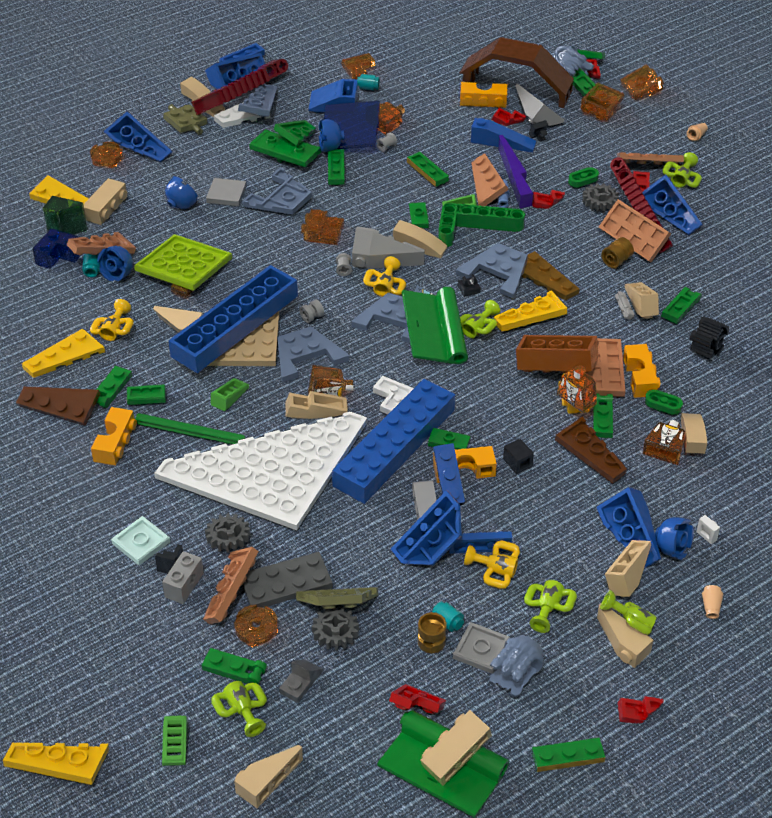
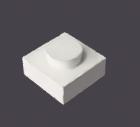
[696,515,720,544]

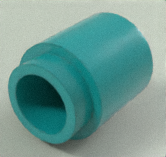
[357,74,380,91]
[82,254,100,278]
[432,601,464,632]

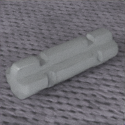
[615,291,635,320]

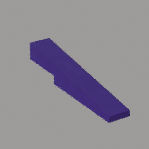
[498,135,533,209]

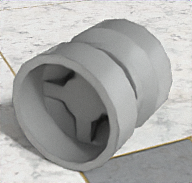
[299,299,324,323]

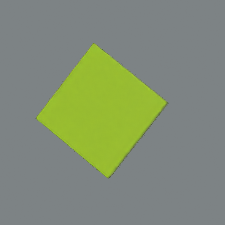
[134,234,232,291]

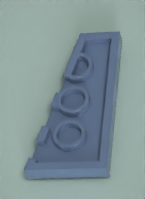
[238,84,277,117]

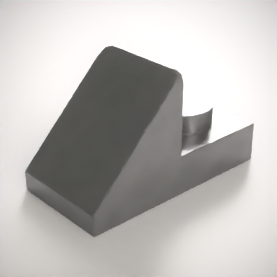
[279,659,323,703]

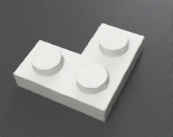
[373,376,414,414]

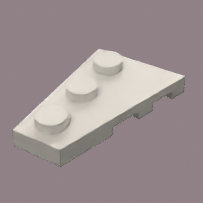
[214,104,271,128]

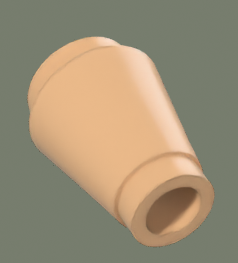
[687,123,708,141]
[702,585,723,619]

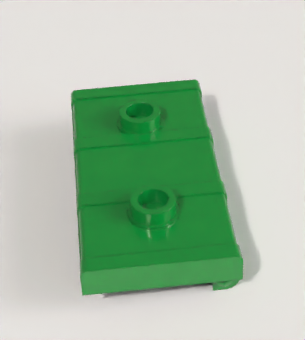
[249,129,321,167]

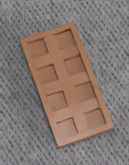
[599,199,671,262]
[585,338,625,397]

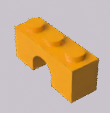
[460,82,507,108]
[623,344,660,398]
[91,407,137,466]
[433,446,497,483]

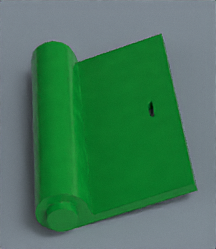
[401,287,468,364]
[377,710,509,818]

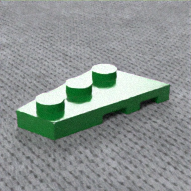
[273,120,316,146]

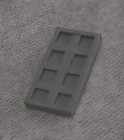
[242,552,333,611]

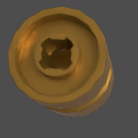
[601,237,634,268]
[418,612,447,654]

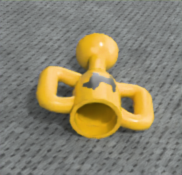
[363,256,406,297]
[90,299,134,341]
[464,540,520,589]

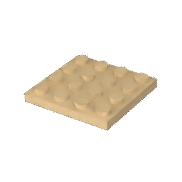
[207,310,279,366]

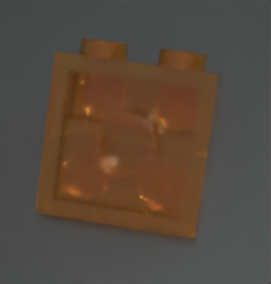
[620,64,664,100]
[581,83,624,121]
[301,209,344,245]

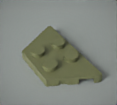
[296,587,378,609]

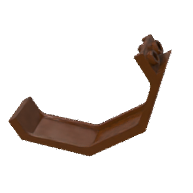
[459,37,574,108]

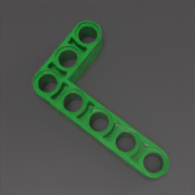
[438,203,525,247]

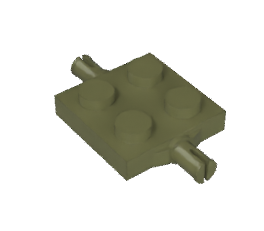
[163,104,207,135]

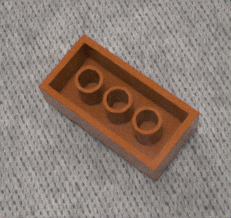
[516,335,598,373]

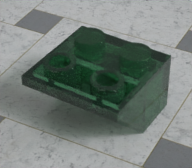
[43,195,88,238]

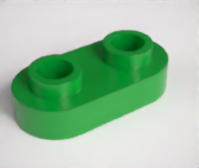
[568,167,599,188]
[645,390,683,415]

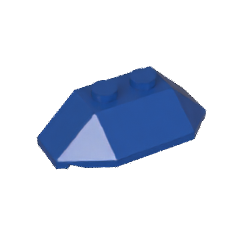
[391,490,462,566]

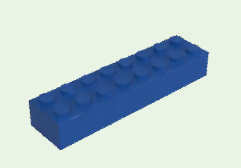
[168,265,298,373]
[332,379,455,504]

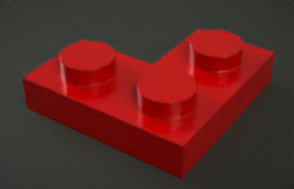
[389,684,446,714]

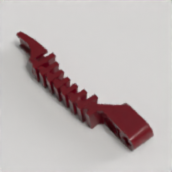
[191,59,288,115]
[610,157,673,254]

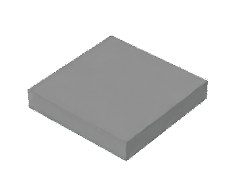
[206,178,246,206]
[453,622,510,674]

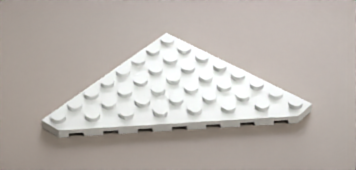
[155,412,367,530]

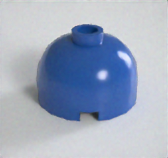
[319,119,344,152]
[165,176,198,209]
[97,246,133,281]
[655,517,694,559]

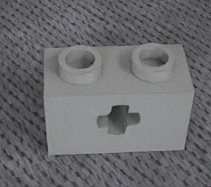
[162,551,204,604]

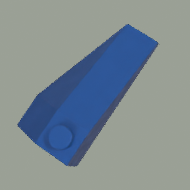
[205,53,265,89]
[104,112,172,163]
[471,118,536,153]
[643,174,703,235]
[597,487,661,569]

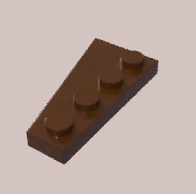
[16,386,101,426]
[555,416,627,484]

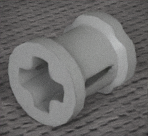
[376,132,397,152]
[336,253,352,276]

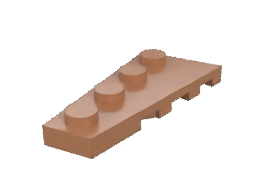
[617,152,684,165]
[472,153,509,206]
[67,232,136,255]
[203,547,259,624]

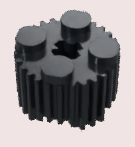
[690,316,729,359]

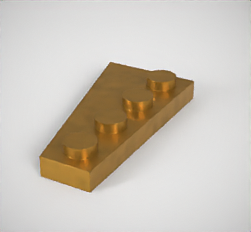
[521,251,579,301]

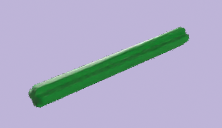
[135,413,245,444]

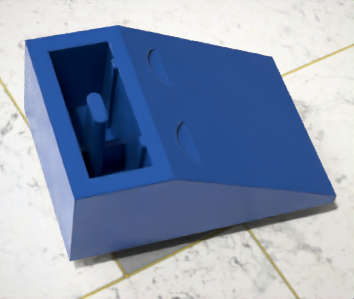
[308,79,358,114]

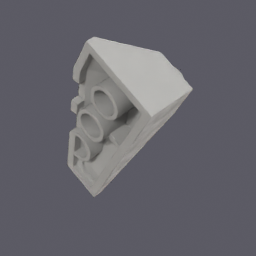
[516,83,564,126]
[352,227,425,269]

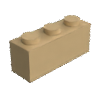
[82,178,128,225]
[421,710,492,786]

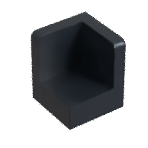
[503,439,534,474]
[155,544,183,574]

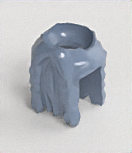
[552,45,594,77]
[489,635,544,697]

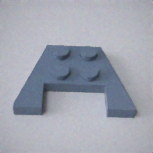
[242,167,312,215]
[456,243,528,299]
[352,293,410,343]
[277,326,349,382]

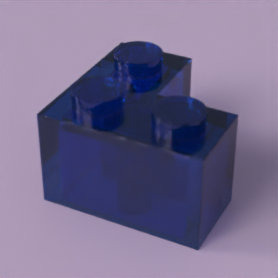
[32,228,81,269]

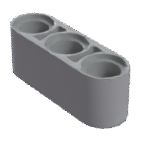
[412,480,437,520]

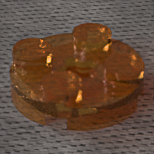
[90,142,123,168]
[234,605,278,647]

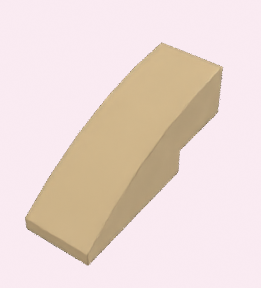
[180,77,225,117]
[393,220,447,258]
[285,391,347,419]
[681,413,707,454]

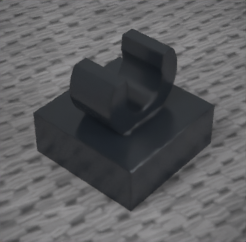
[528,120,549,141]
[457,274,481,297]

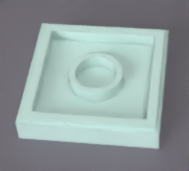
[111,516,170,566]

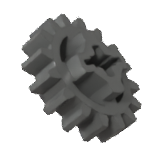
[582,183,619,212]
[205,513,251,553]
[312,606,359,651]

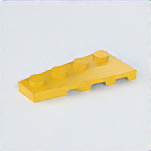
[29,175,88,216]
[494,290,567,332]
[22,328,105,378]
[3,743,109,785]

